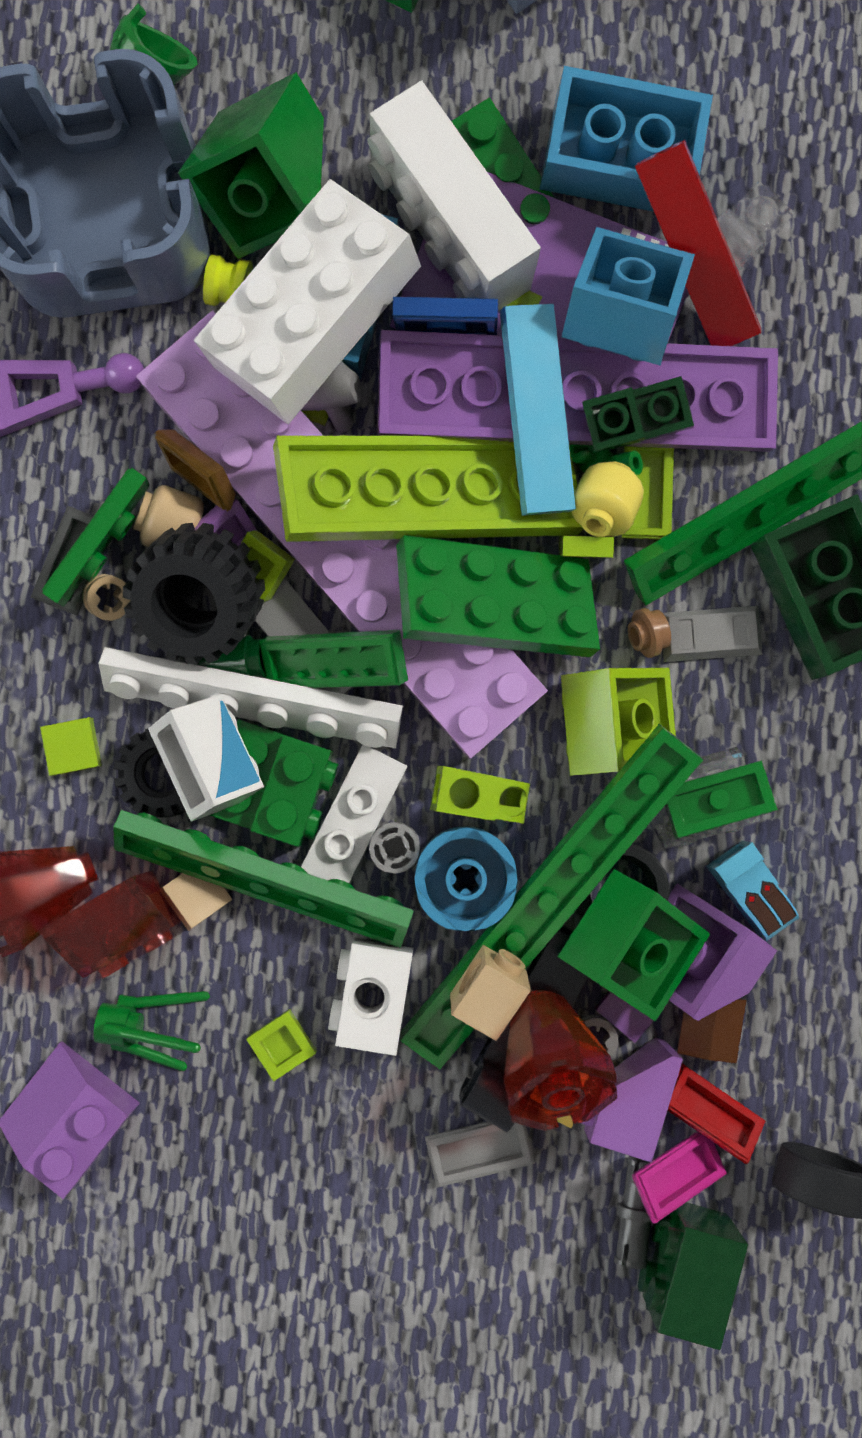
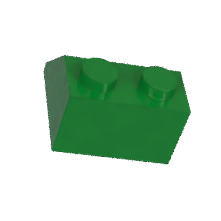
[558,869,710,1022]

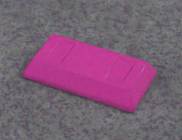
[632,1131,727,1223]

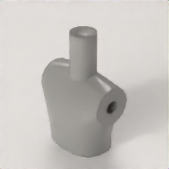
[301,361,362,433]

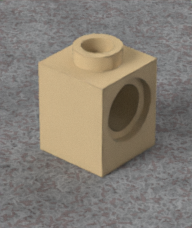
[450,945,531,1041]

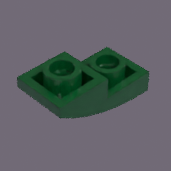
[582,376,694,452]

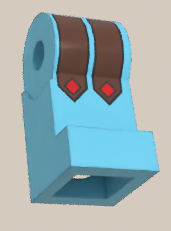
[706,841,799,941]

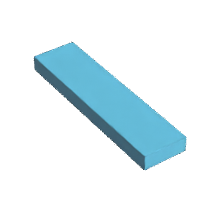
[500,304,576,516]

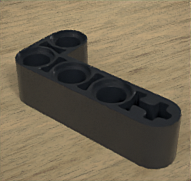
[459,926,588,1132]

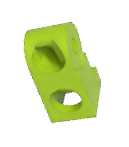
[430,766,530,824]

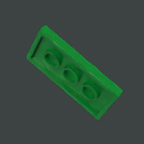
[396,535,600,657]

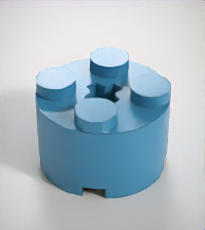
[414,826,518,931]

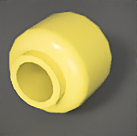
[571,461,644,537]

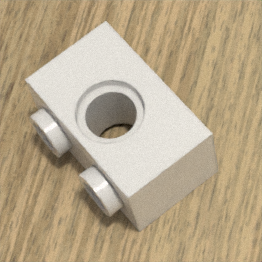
[328,938,413,1056]

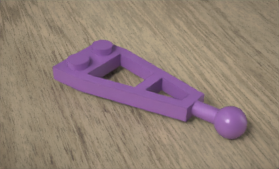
[0,353,144,437]

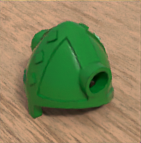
[110,4,198,86]

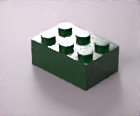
[750,494,862,680]

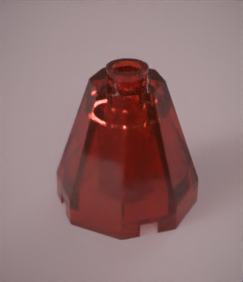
[0,846,99,958]
[504,990,617,1131]

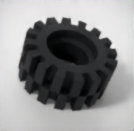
[114,728,186,818]

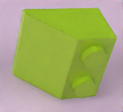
[561,668,676,776]

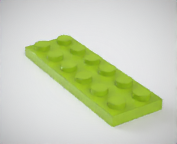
[273,435,583,542]

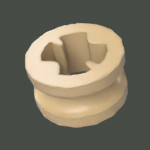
[82,574,131,621]

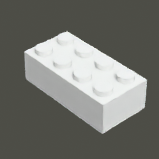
[367,80,541,311]
[194,179,421,425]

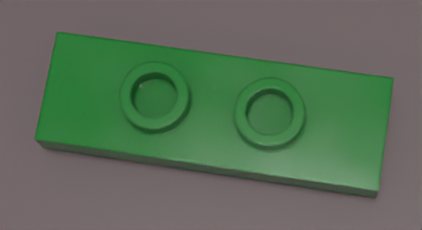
[42,467,150,607]
[259,630,408,688]

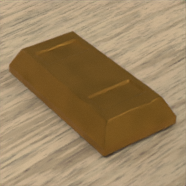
[154,430,236,512]

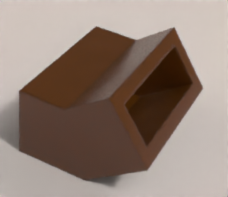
[677,998,746,1063]

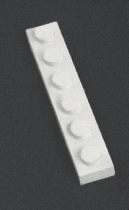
[98,647,403,749]

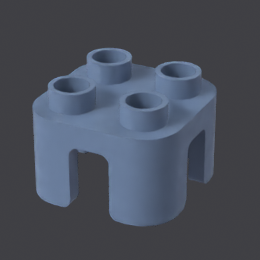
[0,49,211,318]

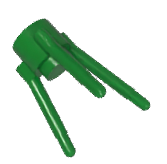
[93,991,210,1071]

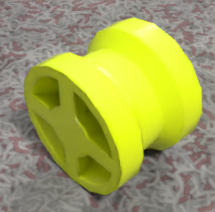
[203,254,253,306]

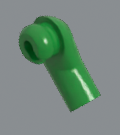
[570,444,643,476]

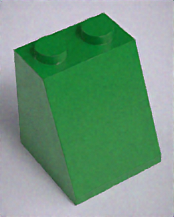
[178,72,324,259]

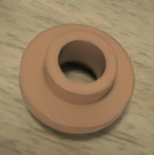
[628,608,671,658]

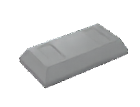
[662,606,763,662]
[425,1113,535,1187]

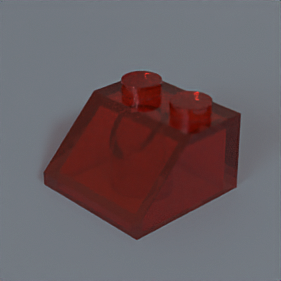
[39,871,181,979]

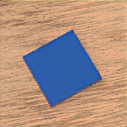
[392,297,498,335]

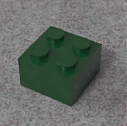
[638,1202,748,1350]

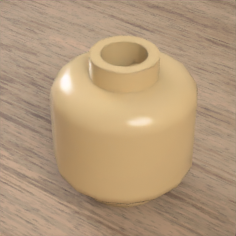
[133,485,204,547]

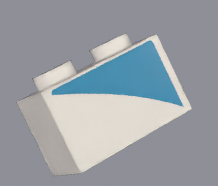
[148,694,264,822]

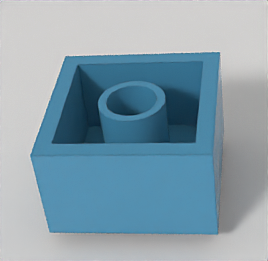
[561,227,695,366]

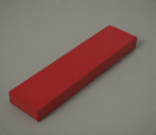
[635,139,762,346]

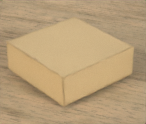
[159,873,232,931]

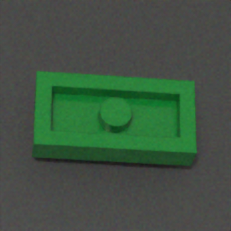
[665,760,778,840]

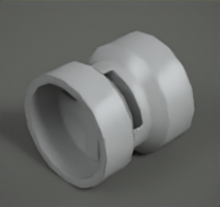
[369,821,420,874]

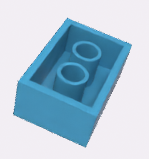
[539,66,713,212]

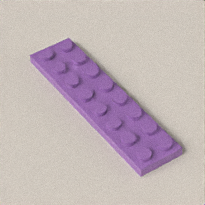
[378,330,778,452]

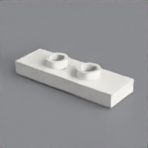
[301,745,408,883]

